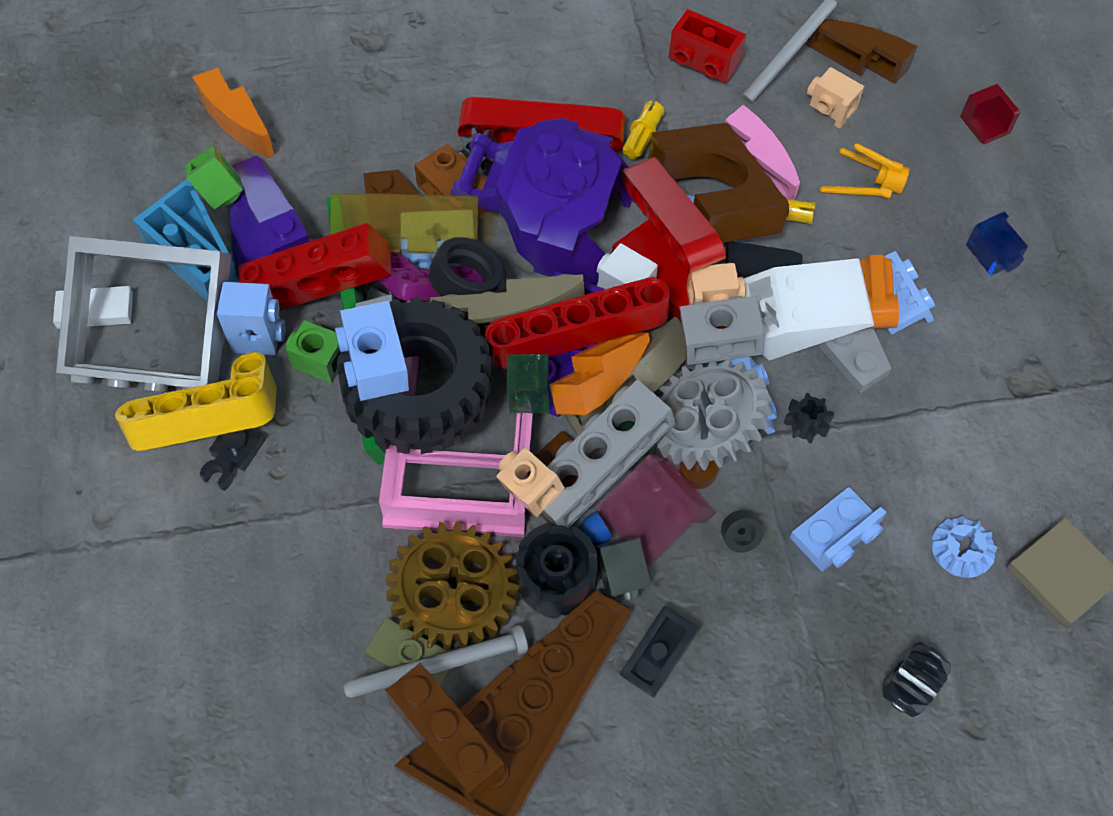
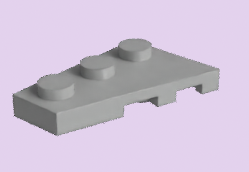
[818,328,891,394]

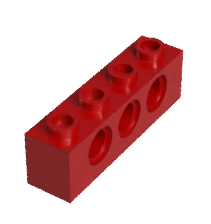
[238,223,392,311]

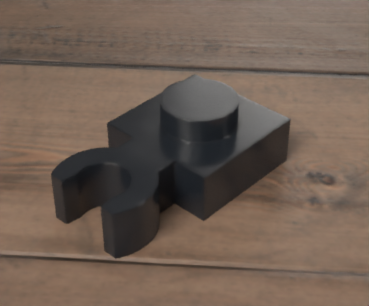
[200,428,265,491]

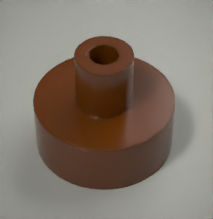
[679,460,719,489]

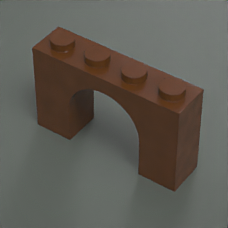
[648,122,790,243]

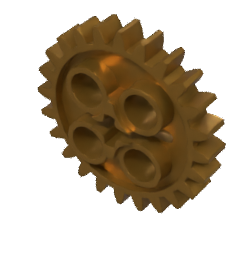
[386,521,519,651]

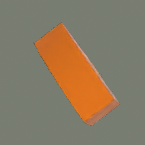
[193,67,275,158]
[549,332,650,415]

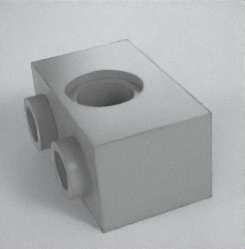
[680,296,764,365]

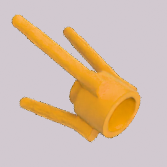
[819,143,910,199]

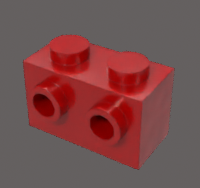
[668,9,746,83]

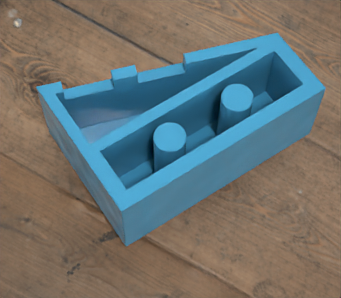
[133,179,238,302]

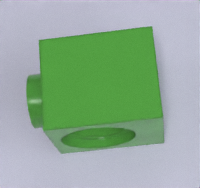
[185,144,243,210]
[286,320,341,384]

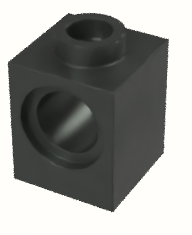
[594,536,652,601]

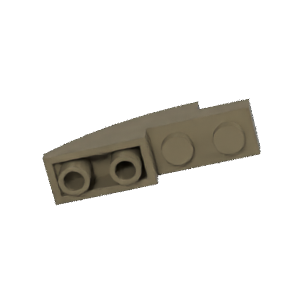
[430,274,585,338]
[564,317,686,436]

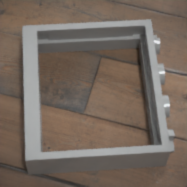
[56,236,231,392]

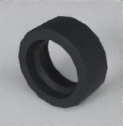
[428,237,504,297]

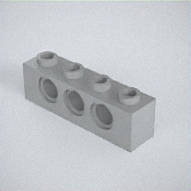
[542,379,676,528]

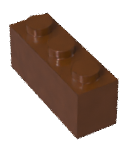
[385,663,505,804]

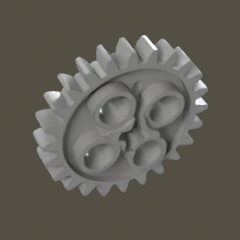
[654,359,773,470]

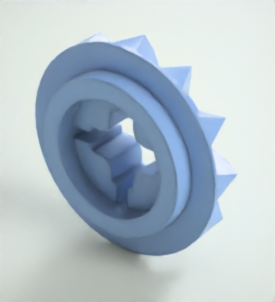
[931,515,998,578]

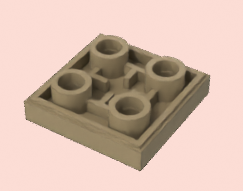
[1007,518,1113,628]

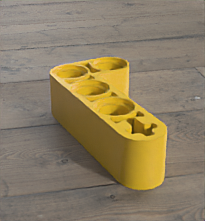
[115,352,277,451]

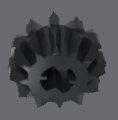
[883,642,951,717]

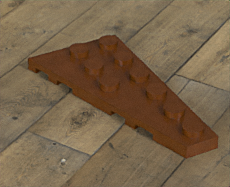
[394,591,632,816]

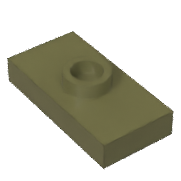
[364,618,453,687]

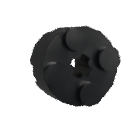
[516,523,598,618]

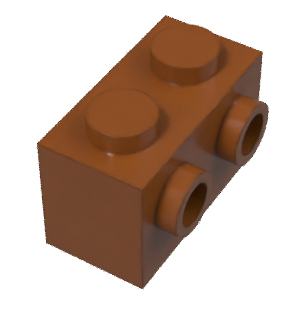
[414,143,488,220]

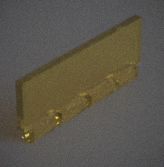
[330,193,478,253]

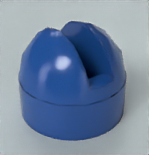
[579,511,613,546]

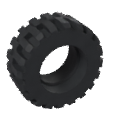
[337,298,491,454]

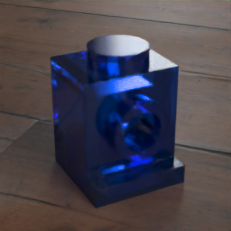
[966,211,1028,276]

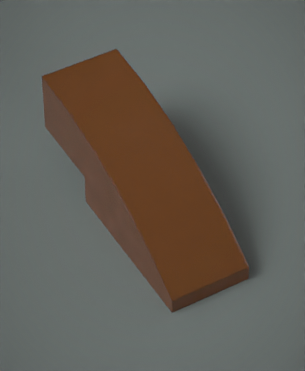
[806,19,917,85]

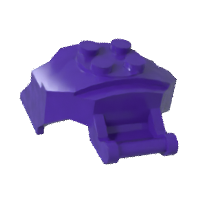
[450,118,632,286]

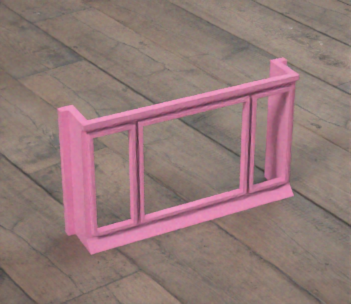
[379,301,533,537]

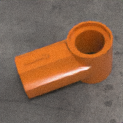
[860,255,899,328]

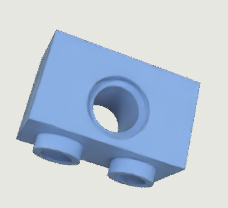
[335,301,409,401]

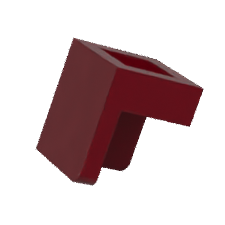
[960,84,1020,144]

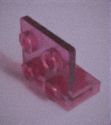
[598,454,716,565]

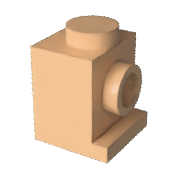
[807,67,865,129]
[686,263,745,305]
[496,447,565,518]

